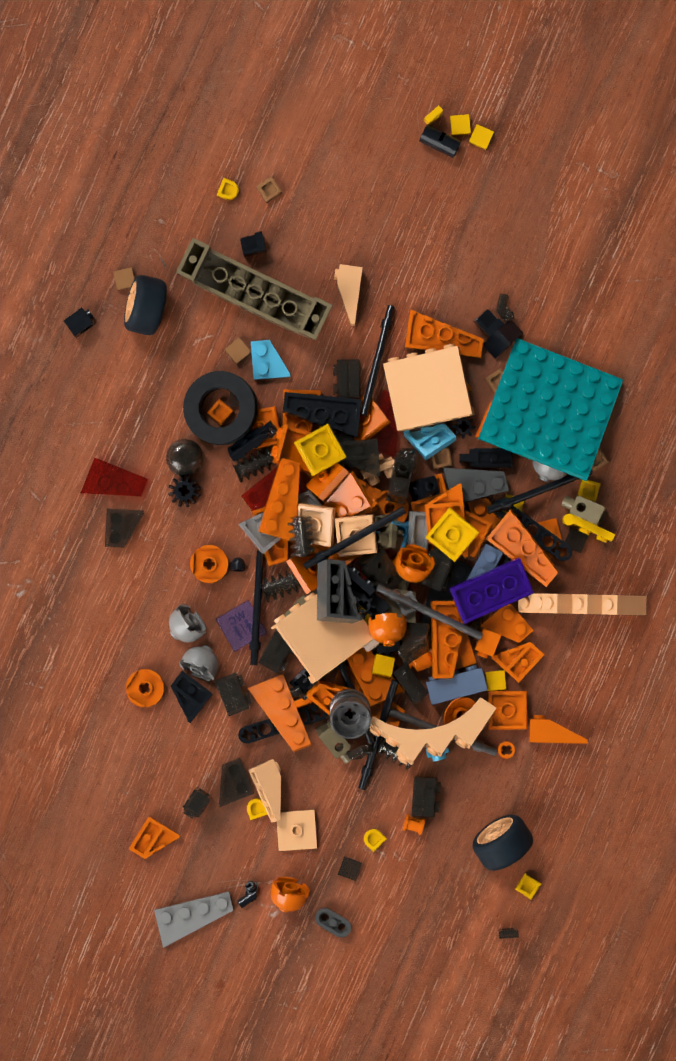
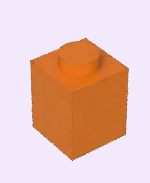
[474,628,501,659]

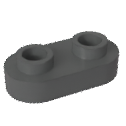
[315,908,351,937]

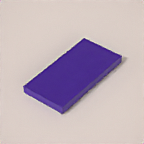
[449,557,534,624]

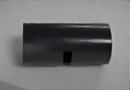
[419,124,462,158]

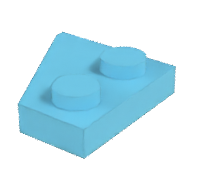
[251,340,290,380]
[403,424,456,460]

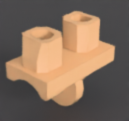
[360,452,396,486]

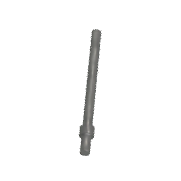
[376,584,483,640]
[389,708,498,756]

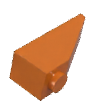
[528,715,588,744]

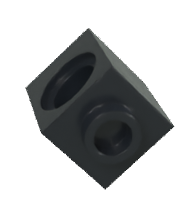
[64,307,95,338]

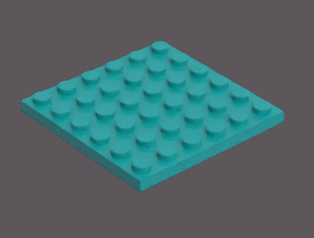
[478,338,623,481]

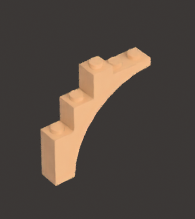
[518,593,647,615]
[369,697,496,765]

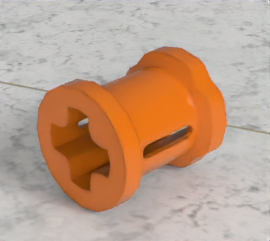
[403,814,425,835]

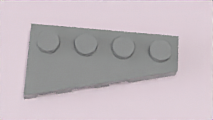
[238,490,322,554]
[154,891,234,948]

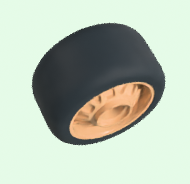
[124,275,167,335]
[472,814,533,871]

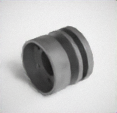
[329,689,371,739]

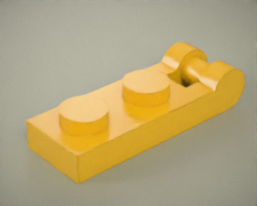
[562,514,615,543]

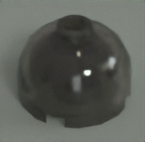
[166,439,204,477]

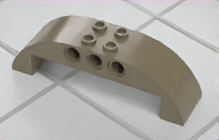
[176,238,333,340]

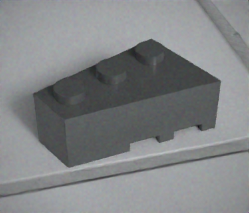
[443,468,509,502]
[317,559,362,624]

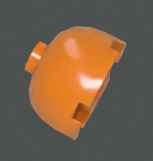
[395,544,435,583]
[368,613,407,647]
[270,877,310,913]

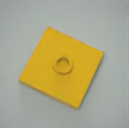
[294,424,347,476]
[425,508,480,562]

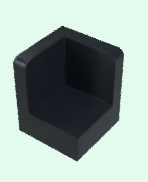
[240,231,266,257]
[474,309,504,338]

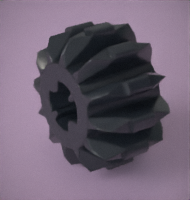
[168,475,201,507]

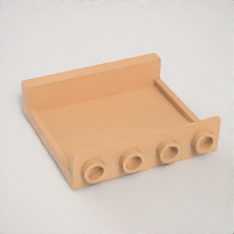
[383,344,475,432]
[271,592,373,684]

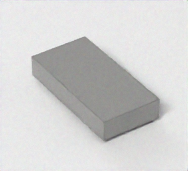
[408,511,428,550]

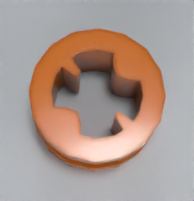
[497,741,515,759]

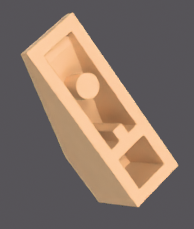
[334,264,363,326]
[248,759,281,823]

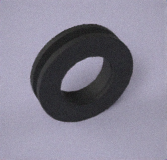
[183,371,258,445]

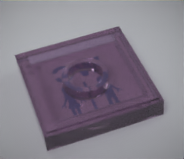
[216,600,268,652]

